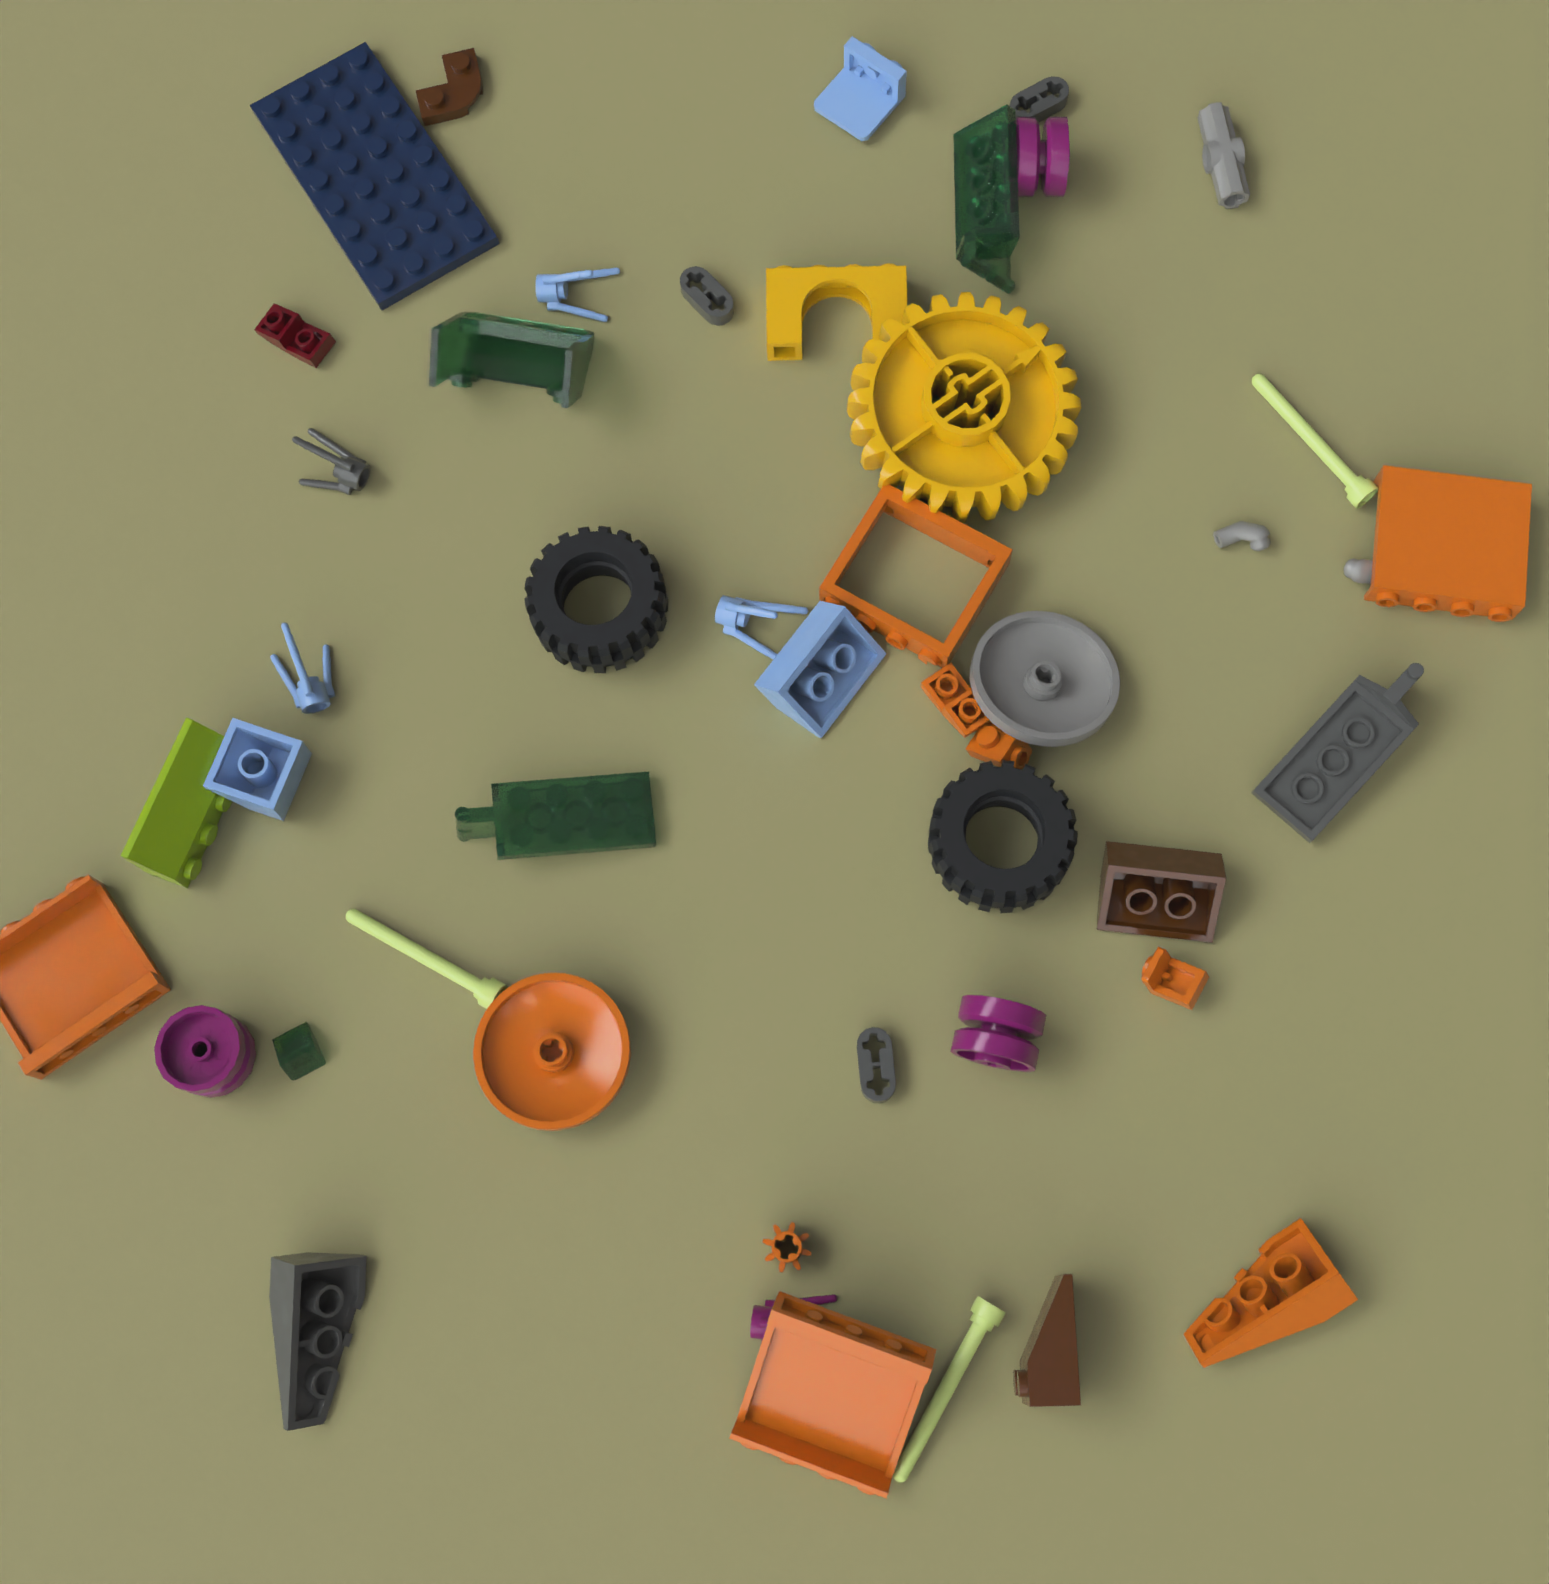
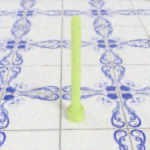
[1251,374,1378,509]
[346,909,508,1009]
[893,1296,1006,1482]

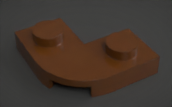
[415,48,483,126]

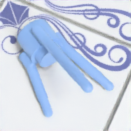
[535,267,620,322]
[715,595,809,659]
[270,622,335,714]

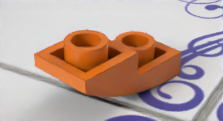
[920,663,990,738]

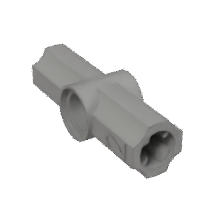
[1197,102,1250,209]

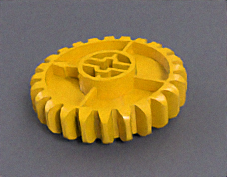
[847,292,1082,523]

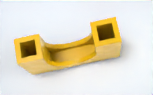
[766,263,907,361]

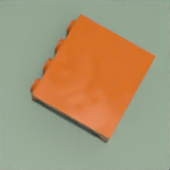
[1364,465,1532,622]
[0,874,171,1080]
[729,1291,937,1498]

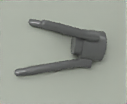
[292,428,370,495]

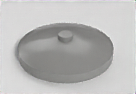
[970,611,1120,747]

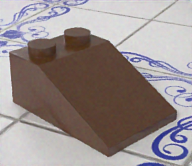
[1013,1274,1081,1407]

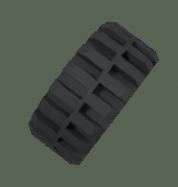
[524,526,669,673]
[928,760,1078,913]

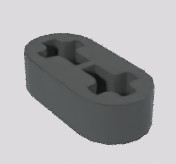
[1009,76,1069,125]
[680,266,734,326]
[857,1027,896,1104]

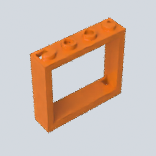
[819,484,1013,668]

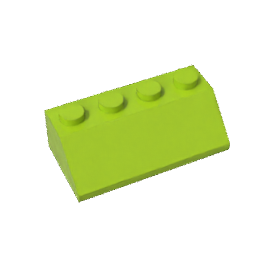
[120,718,232,888]

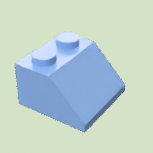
[203,718,312,821]

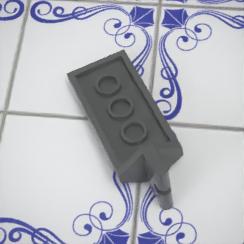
[1252,663,1424,843]

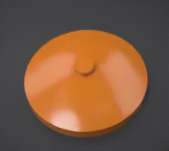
[473,972,631,1131]

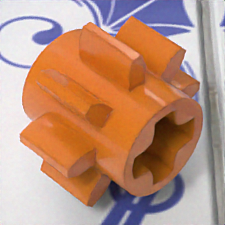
[762,1222,812,1273]

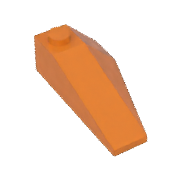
[1183,1218,1358,1368]

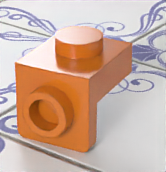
[965,721,1032,770]
[1142,947,1209,1010]

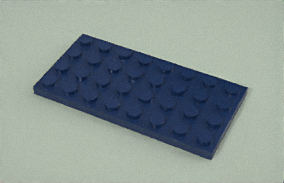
[250,42,499,311]

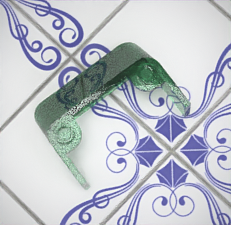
[429,312,594,408]

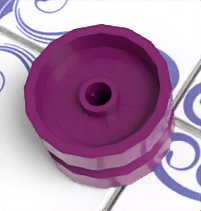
[1013,117,1070,197]
[950,995,1047,1072]
[154,1005,256,1098]

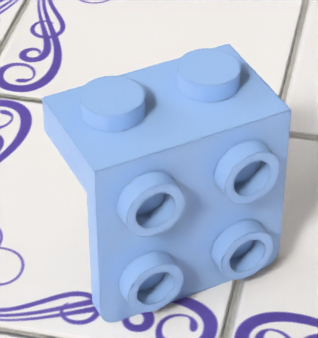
[814,36,907,141]

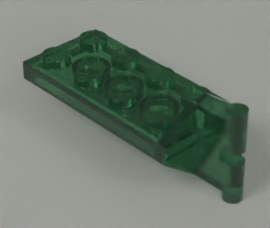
[953,104,1020,294]
[455,771,656,860]

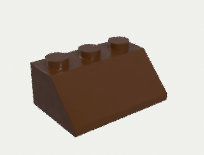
[1097,841,1226,943]

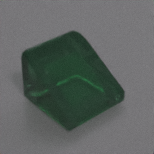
[272,1022,326,1081]

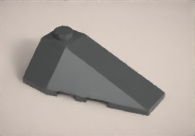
[269,1252,367,1431]

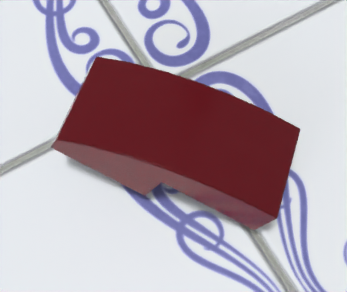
[254,303,336,368]

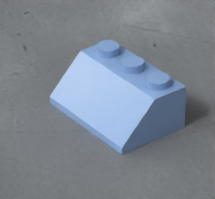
[754,601,887,738]

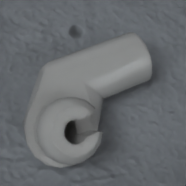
[1213,521,1271,551]
[1344,558,1373,584]

